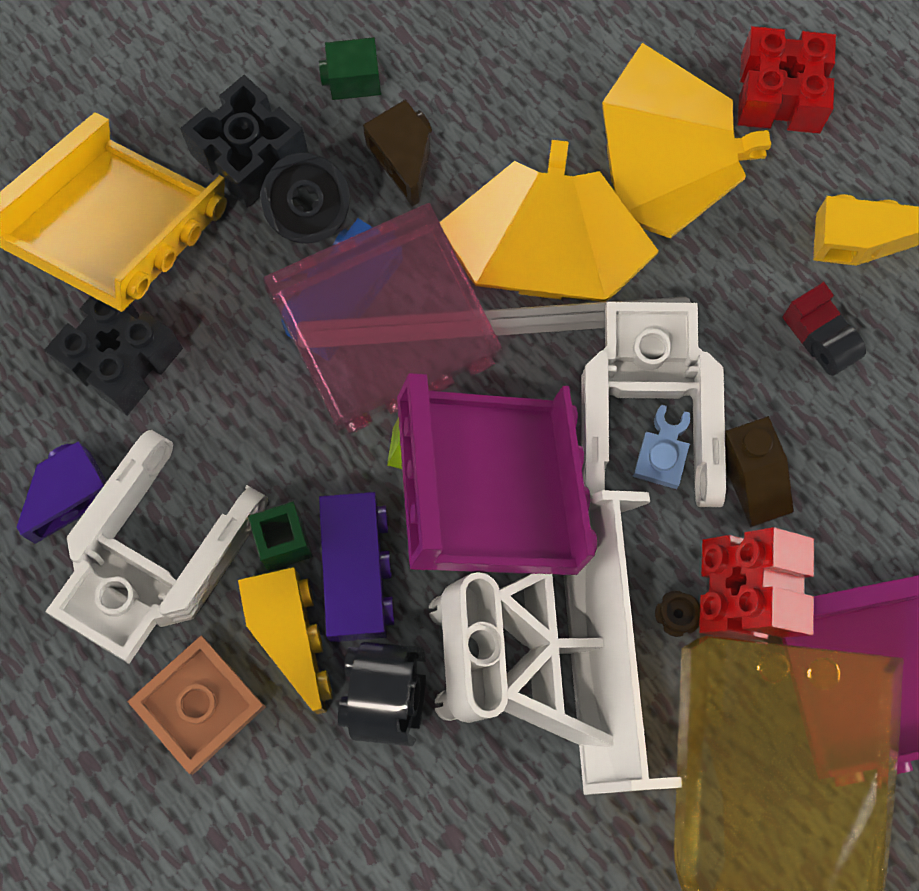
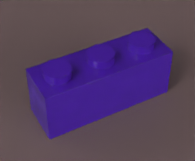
[319,492,395,642]

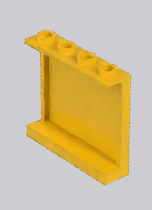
[0,112,227,312]

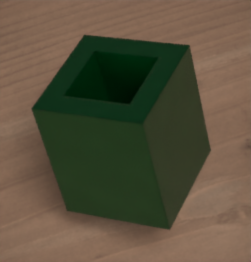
[319,37,381,100]
[248,502,313,571]

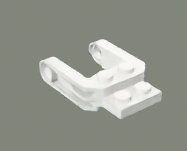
[581,302,726,507]
[45,430,268,664]

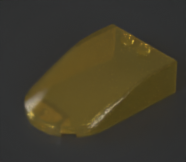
[674,635,903,891]

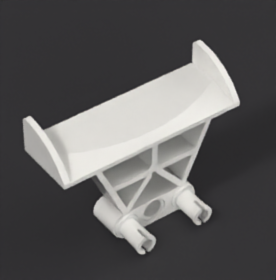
[429,490,682,795]

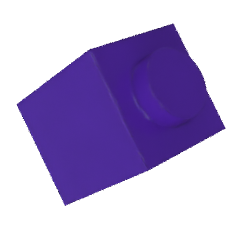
[16,441,107,544]

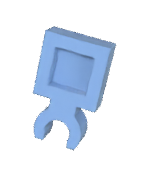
[633,405,690,489]

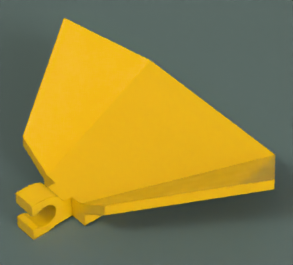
[602,43,771,239]
[438,140,659,302]

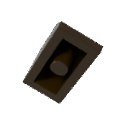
[363,99,432,207]
[725,416,794,528]

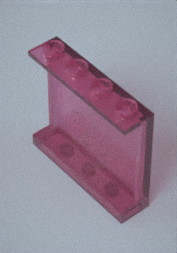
[264,203,502,434]

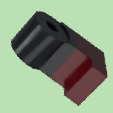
[782,282,866,376]

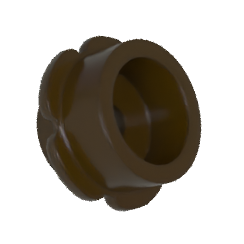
[655,591,700,637]

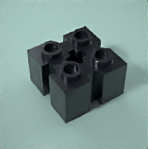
[180,75,309,208]
[44,296,183,416]

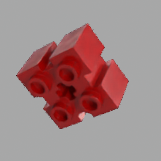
[737,26,836,134]
[699,527,814,641]

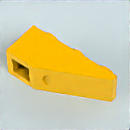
[813,194,919,266]
[238,567,333,714]

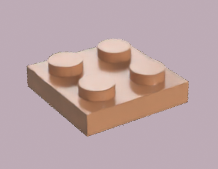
[127,636,266,775]

